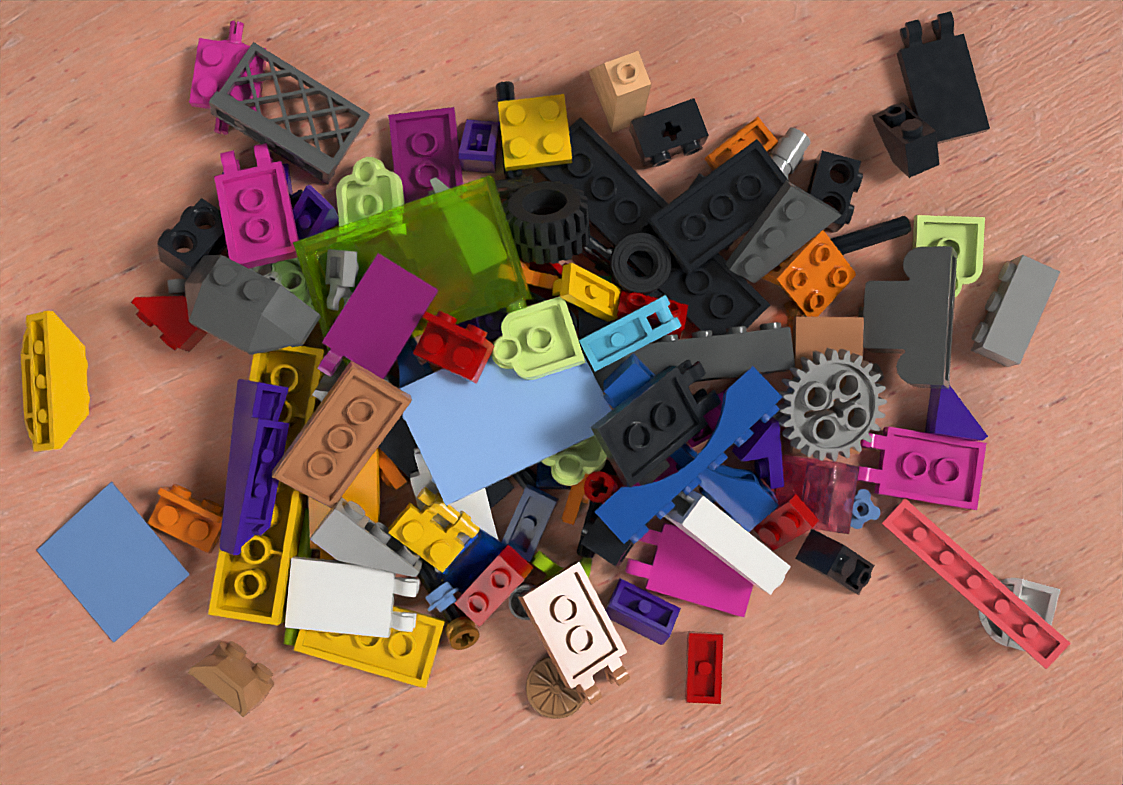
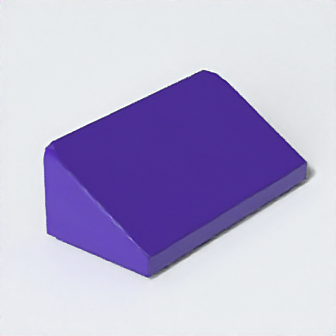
[605,578,681,645]

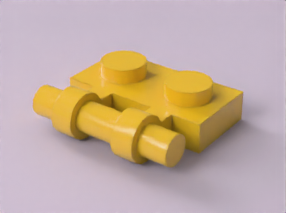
[388,487,480,573]

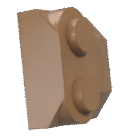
[188,641,274,717]

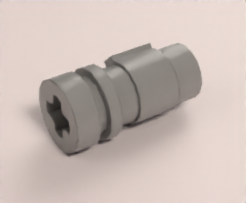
[769,128,811,180]

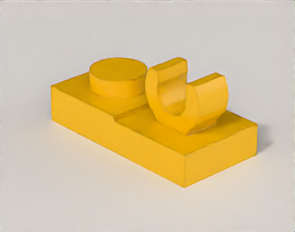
[552,262,620,322]

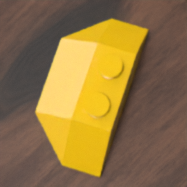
[21,311,90,452]

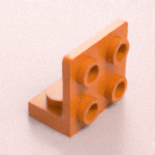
[762,230,856,317]

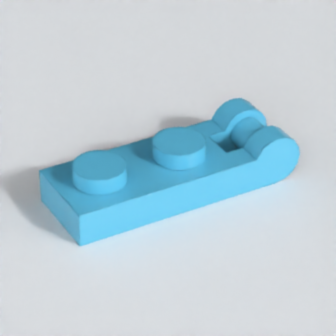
[579,295,682,372]

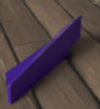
[219,379,290,555]

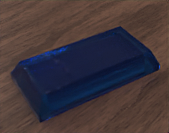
[436,528,506,594]

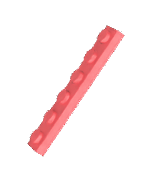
[881,499,1071,669]

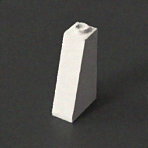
[664,490,791,595]

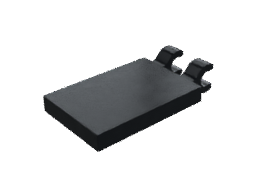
[897,11,990,144]
[590,360,721,488]

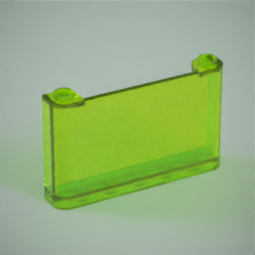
[293,175,532,366]

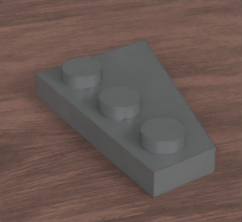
[725,180,842,283]

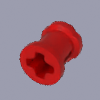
[584,471,623,504]

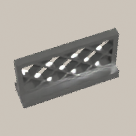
[209,42,370,185]

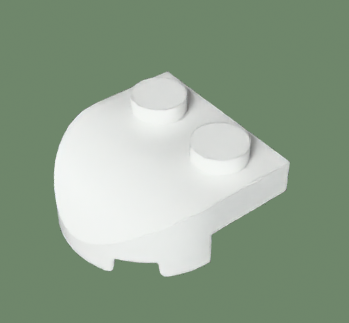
[979,578,1060,651]

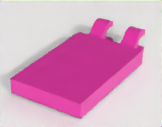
[214,143,302,269]
[851,426,987,510]
[625,522,754,617]

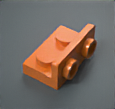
[147,484,223,553]

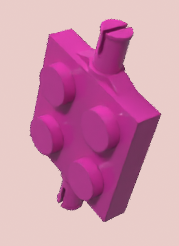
[189,21,266,135]

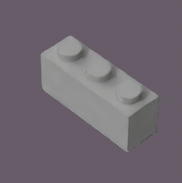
[971,255,1060,367]

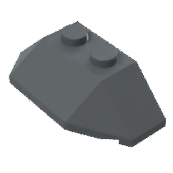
[185,255,321,355]

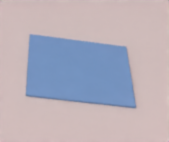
[37,482,190,642]

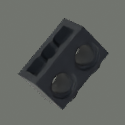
[806,150,863,232]
[157,198,227,279]

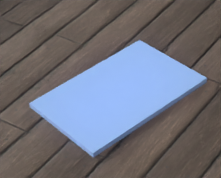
[400,355,612,506]

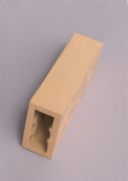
[589,51,651,133]

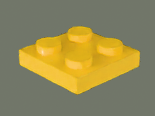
[498,94,572,171]

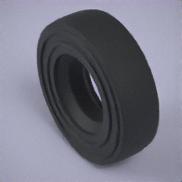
[610,233,671,295]

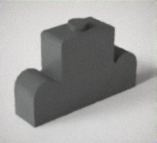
[858,246,957,389]

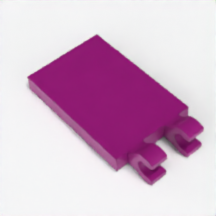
[388,107,466,237]
[317,253,438,379]

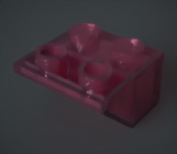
[774,455,859,534]

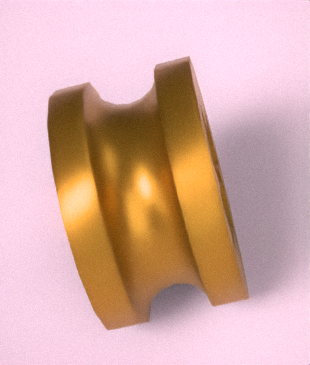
[445,616,479,650]

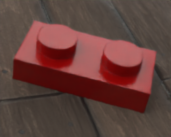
[753,494,819,551]
[685,631,723,704]

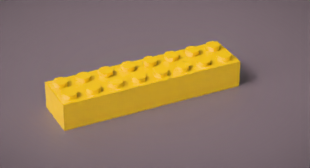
[208,346,328,626]

